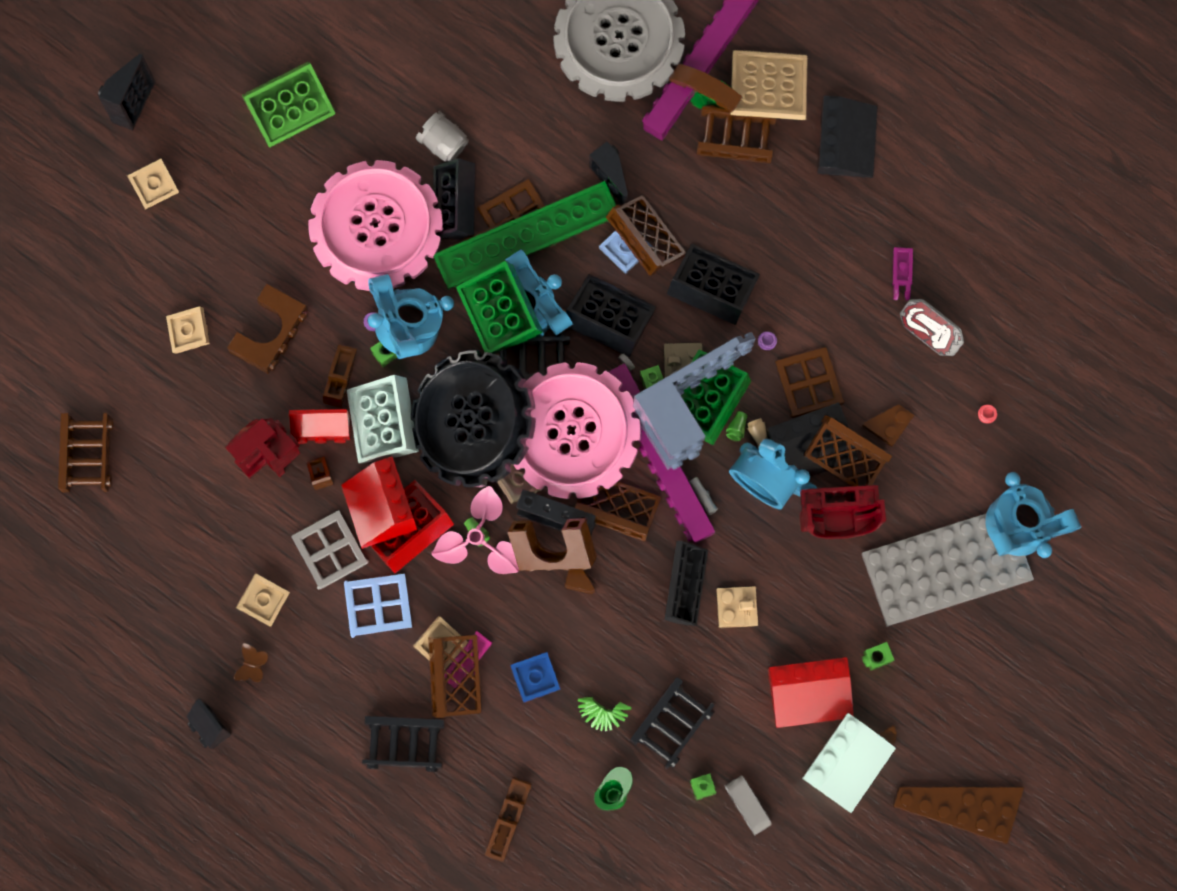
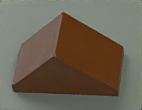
[306,457,334,490]
[565,569,595,594]

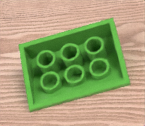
[242,62,336,147]

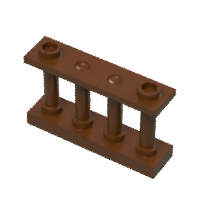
[697,105,776,163]
[58,413,113,493]

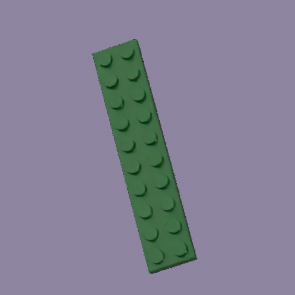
[434,181,616,290]

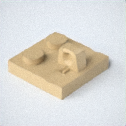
[128,159,179,210]
[166,306,210,354]
[236,574,290,627]
[716,586,758,628]
[413,616,468,669]

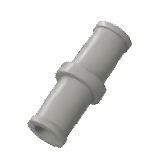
[689,477,718,516]

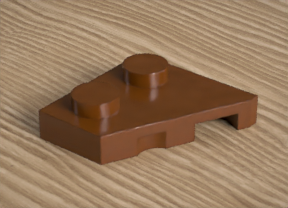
[862,404,914,447]

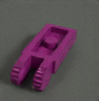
[892,247,913,300]

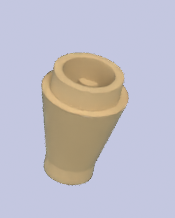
[747,418,767,448]

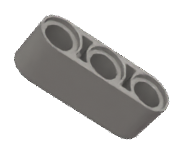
[725,775,772,835]

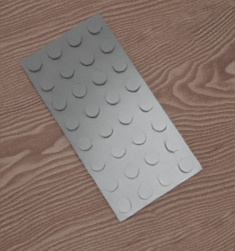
[862,513,1034,627]

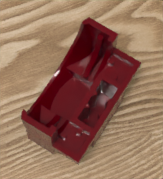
[225,417,300,479]
[799,485,886,539]

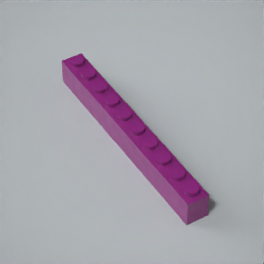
[642,0,759,141]
[609,363,715,545]

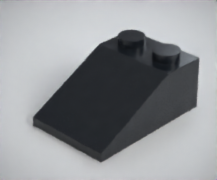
[589,142,628,205]
[186,698,231,750]

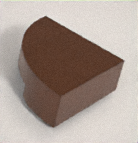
[878,725,896,746]

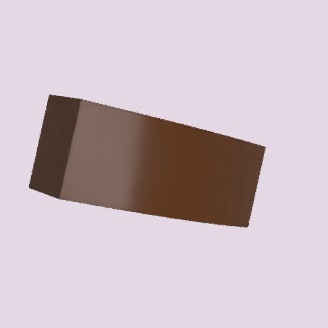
[323,345,357,408]

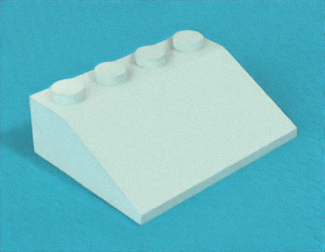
[347,375,419,464]
[802,713,896,813]

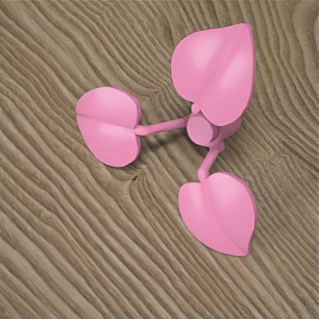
[432,486,519,574]

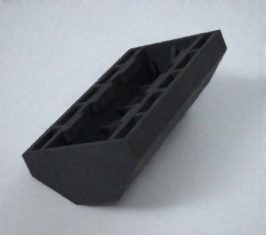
[664,541,708,626]

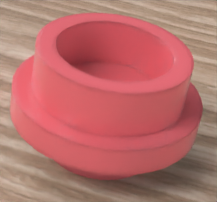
[978,404,997,424]

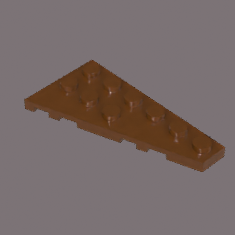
[893,787,1024,844]

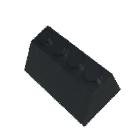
[433,158,475,239]

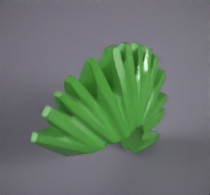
[578,697,631,731]

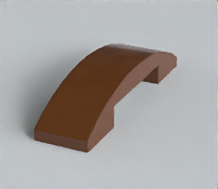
[669,64,743,113]

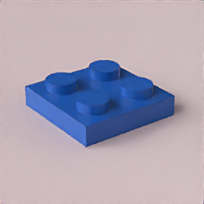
[510,652,560,703]

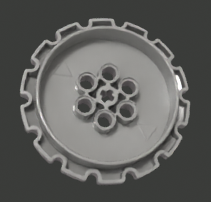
[554,0,685,102]

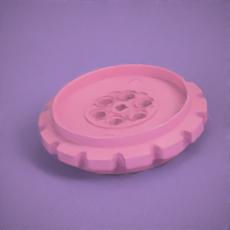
[309,160,443,291]
[514,362,641,499]

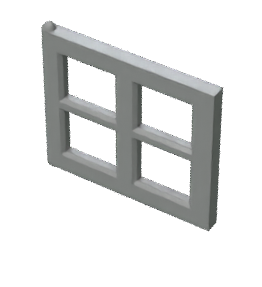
[291,510,369,589]

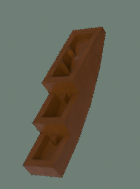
[485,777,532,862]

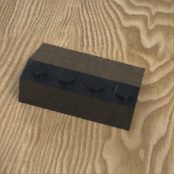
[98,54,155,131]
[817,95,878,178]
[667,244,760,325]
[566,274,656,357]
[766,402,858,477]

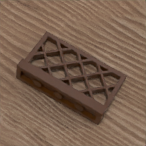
[606,195,686,276]
[803,415,892,486]
[574,481,661,541]
[428,634,481,718]

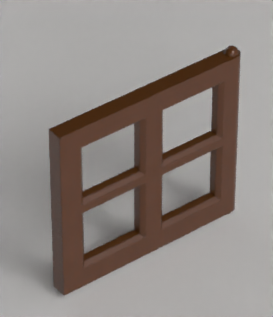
[477,179,545,227]
[775,347,845,418]

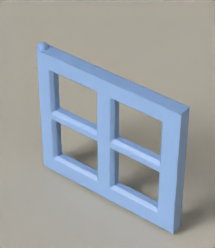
[344,574,412,638]

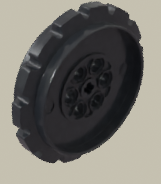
[410,350,536,488]

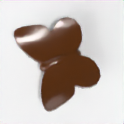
[233,643,268,683]

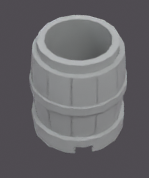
[416,111,469,162]

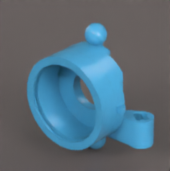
[505,250,573,337]
[368,274,454,359]
[729,439,817,509]
[985,472,1082,558]

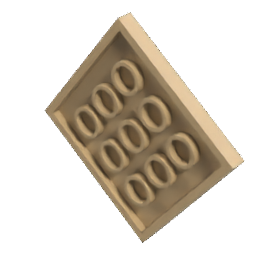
[731,50,807,120]

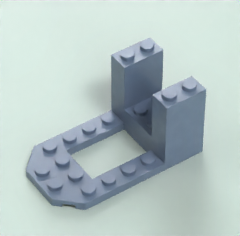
[633,332,756,470]

